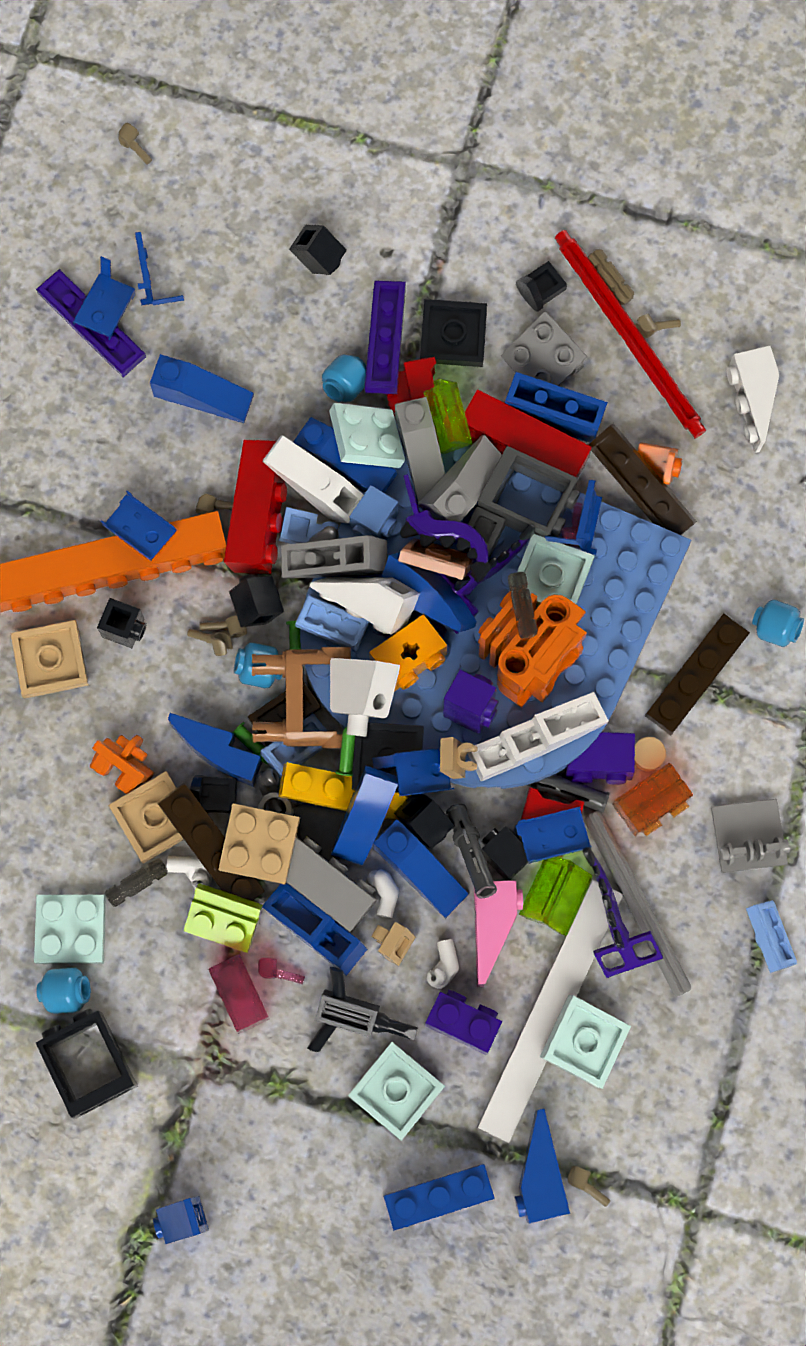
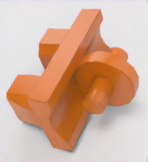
[90,735,155,794]

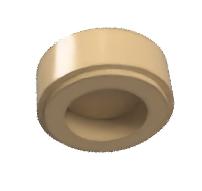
[635,737,666,772]

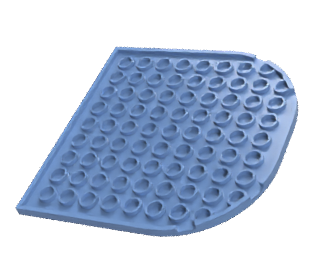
[300,420,691,789]

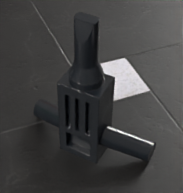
[307,967,418,1052]

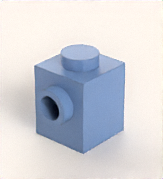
[349,485,399,539]

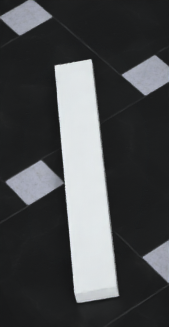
[477,880,623,1143]

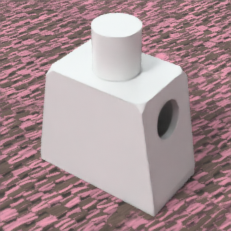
[330,658,400,737]

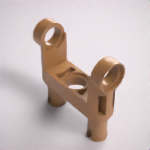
[252,647,351,748]

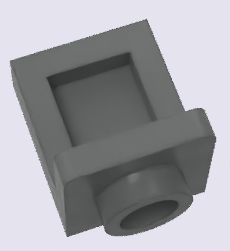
[464,506,507,557]

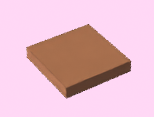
[398,538,474,580]

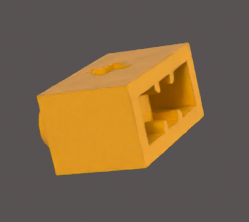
[369,614,447,692]

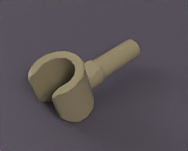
[118,123,152,165]
[635,314,681,338]
[195,494,233,515]
[200,616,247,638]
[187,629,233,656]
[568,1166,611,1207]

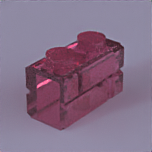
[208,954,270,1034]

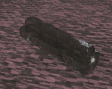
[508,572,538,638]
[105,858,168,907]

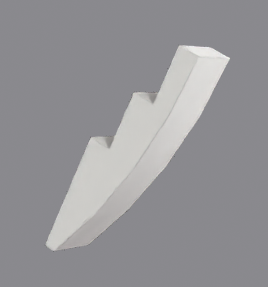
[467,692,609,781]

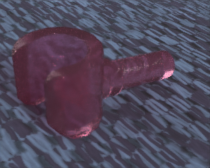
[562,502,582,546]
[258,958,305,985]

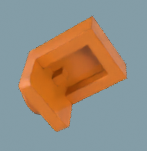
[638,442,682,485]

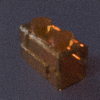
[612,763,693,837]

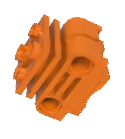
[478,585,587,708]

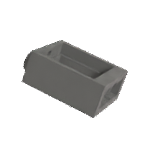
[478,446,580,537]

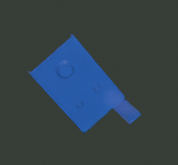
[135,232,184,306]
[73,256,135,340]
[545,480,603,556]
[101,491,177,561]
[372,748,455,796]
[513,807,592,864]

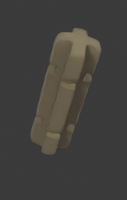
[588,249,634,305]

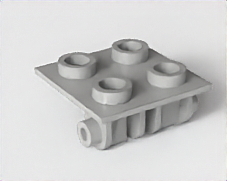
[501,311,587,386]
[711,799,790,873]

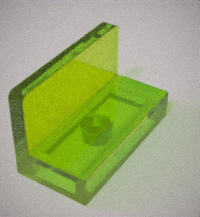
[424,379,473,454]
[519,857,592,936]

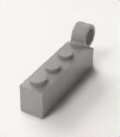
[258,793,378,932]

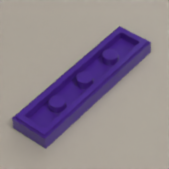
[36,269,146,378]
[365,281,406,394]

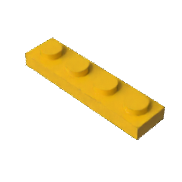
[278,762,411,823]

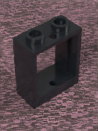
[36,1009,138,1119]

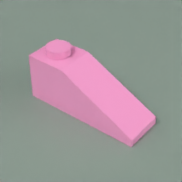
[474,881,523,987]

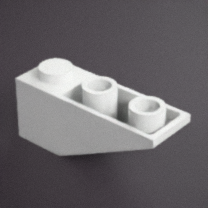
[726,346,779,453]
[263,435,364,523]
[309,577,420,634]

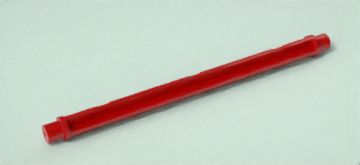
[555,230,706,439]

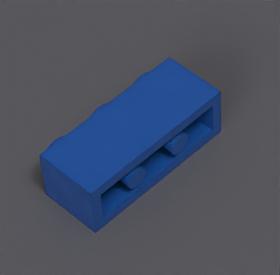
[505,372,608,443]
[383,1164,495,1231]

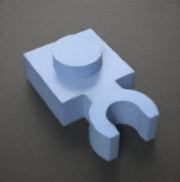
[278,507,339,544]

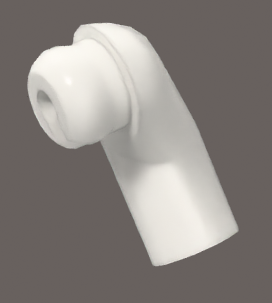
[167,856,212,889]
[367,869,399,919]
[427,939,459,989]

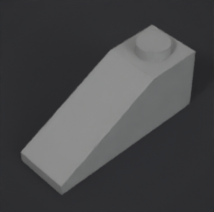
[395,397,445,507]
[418,435,502,522]
[281,535,387,578]

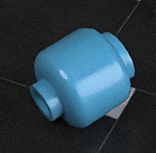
[322,354,366,402]
[752,600,804,647]
[234,643,282,688]
[36,968,91,1014]

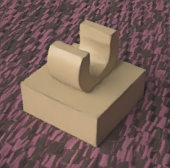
[440,737,478,779]
[371,922,416,966]

